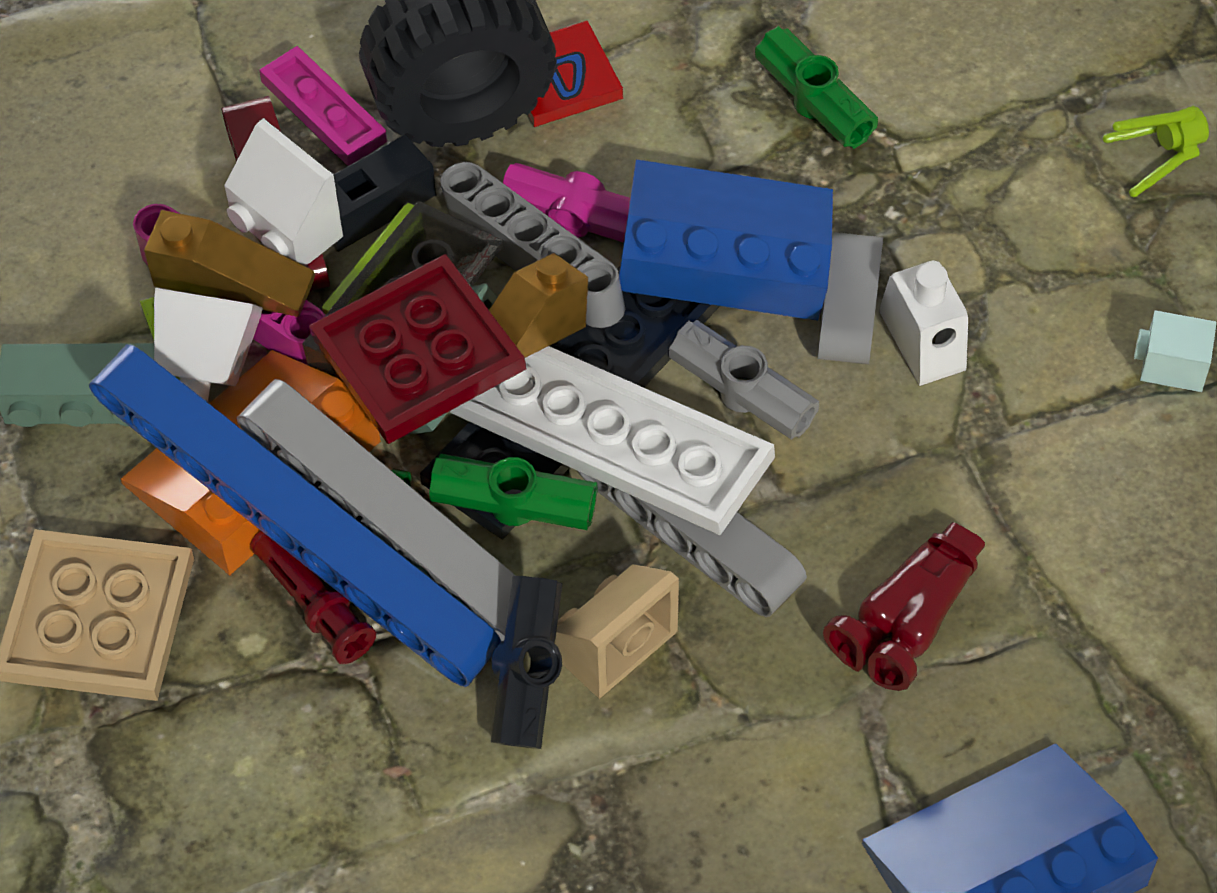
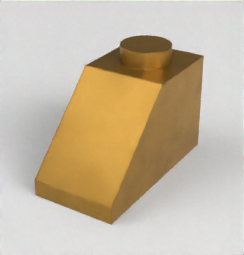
[489,253,588,358]

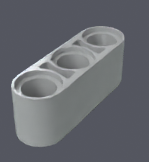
[818,232,883,365]

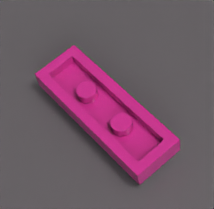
[259,46,387,166]

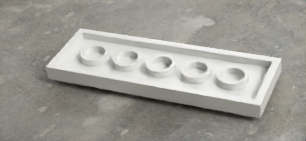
[450,346,775,535]

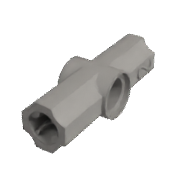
[669,320,819,440]

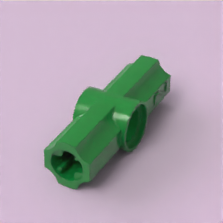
[755,26,878,149]
[429,454,598,531]

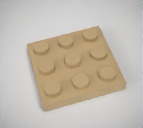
[0,529,194,701]

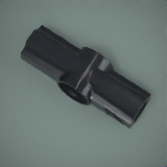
[491,576,563,749]

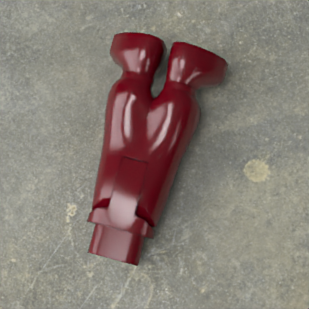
[823,522,985,691]

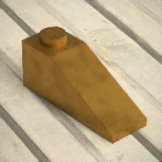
[144,210,315,317]

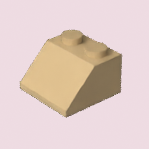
[555,564,679,699]

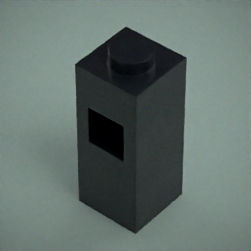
[332,134,436,252]

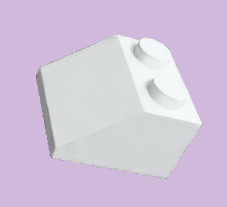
[224,118,343,267]

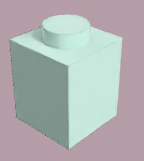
[1134,310,1217,392]

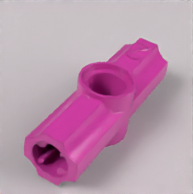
[503,163,630,243]

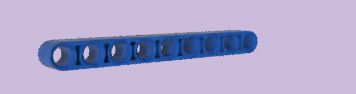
[89,344,502,687]

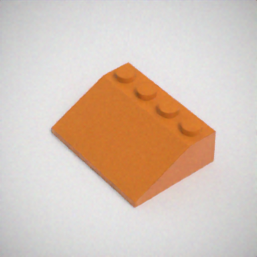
[121,350,381,576]

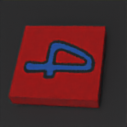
[528,20,623,127]

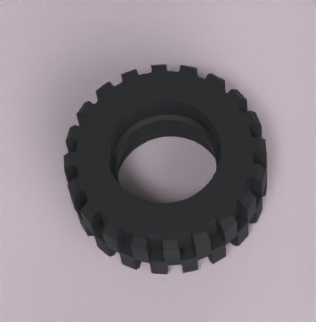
[359,0,557,147]

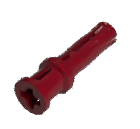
[250,531,376,664]

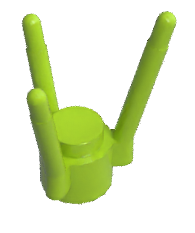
[1102,106,1209,197]

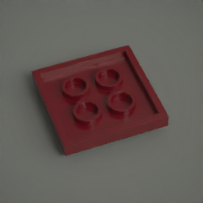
[309,254,527,444]

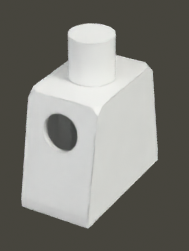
[879,260,968,386]
[154,288,262,402]

